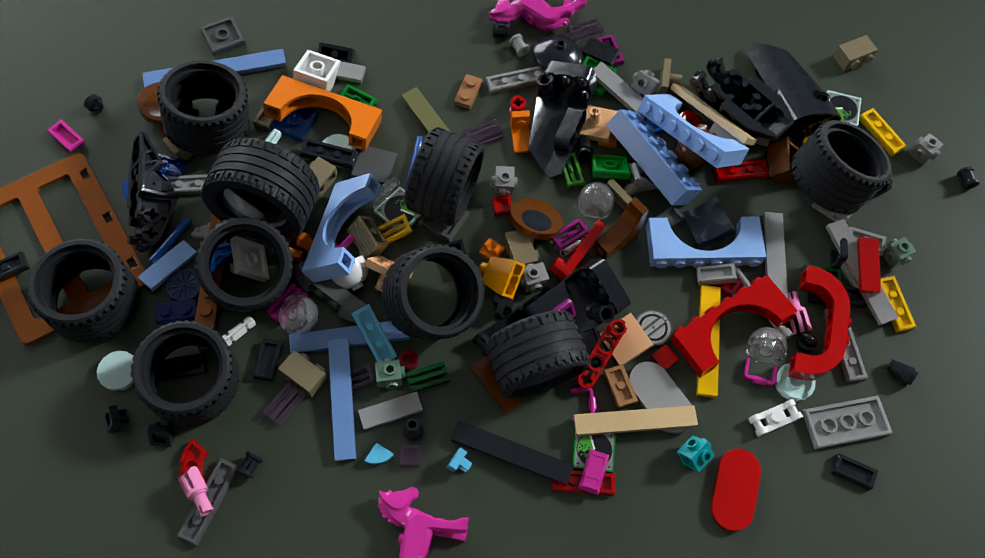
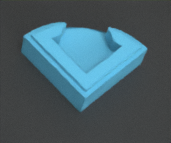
[365,443,394,465]

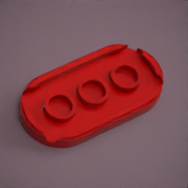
[710,449,761,532]

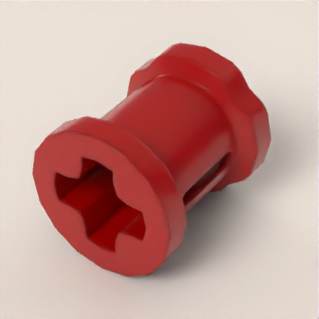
[509,96,526,116]

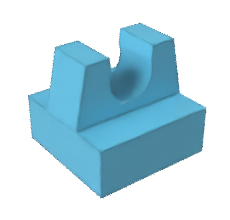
[446,447,472,472]

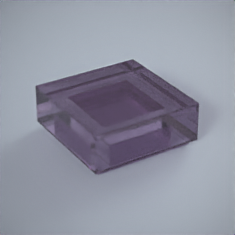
[399,445,421,467]

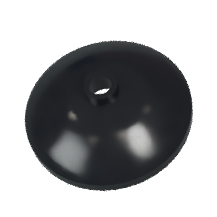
[533,35,583,70]

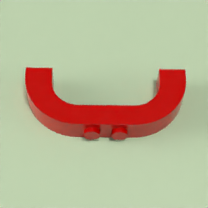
[788,265,852,380]

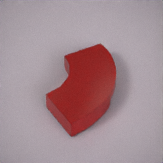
[179,438,209,483]

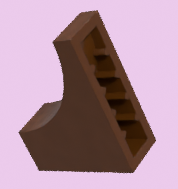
[593,197,649,260]

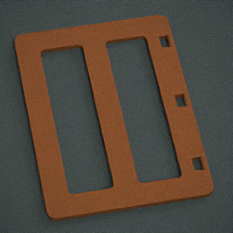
[0,153,145,345]

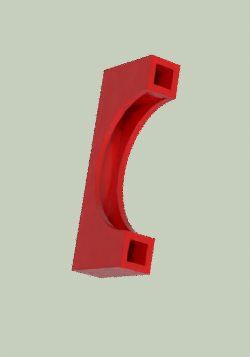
[671,275,797,378]

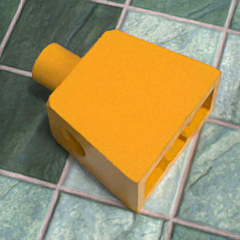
[479,257,526,299]

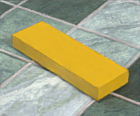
[859,108,907,157]
[881,276,916,333]

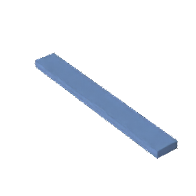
[142,49,287,88]

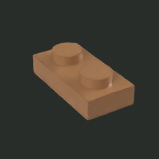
[454,74,482,110]
[603,364,638,409]

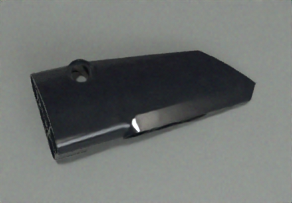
[528,61,597,179]

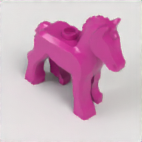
[489,0,587,31]
[378,487,469,558]

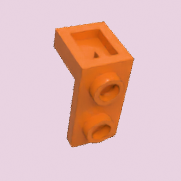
[510,110,530,153]

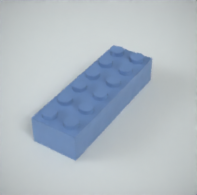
[606,109,702,205]

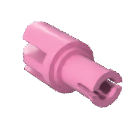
[788,291,812,335]
[178,466,214,517]

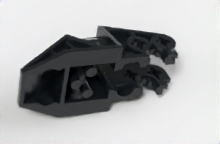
[690,57,794,140]
[127,131,178,252]

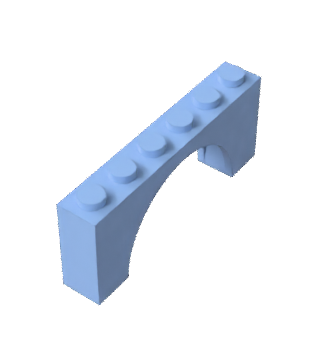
[638,94,749,168]
[302,173,381,283]
[646,217,766,268]

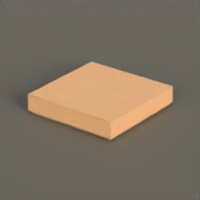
[599,313,654,365]

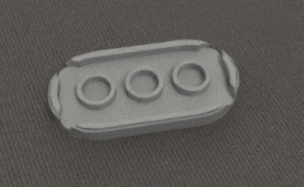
[629,362,692,434]

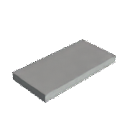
[802,395,893,450]

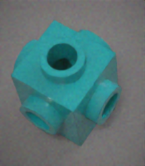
[677,435,715,473]

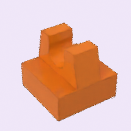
[479,238,505,261]

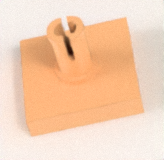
[579,106,618,143]
[364,255,413,291]

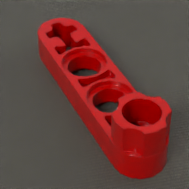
[549,219,606,280]
[576,319,627,389]

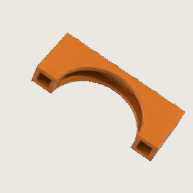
[263,75,382,151]

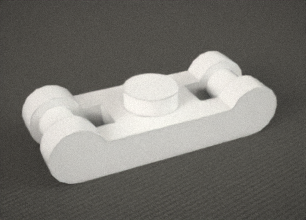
[748,399,803,437]

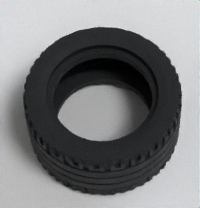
[201,138,320,242]

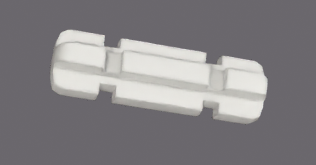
[222,316,256,346]

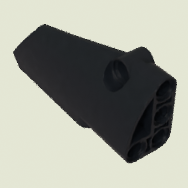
[745,42,841,141]
[493,258,631,334]

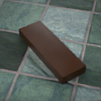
[470,355,523,415]

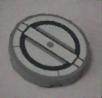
[636,310,673,348]

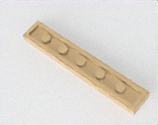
[670,83,757,146]
[573,405,698,436]

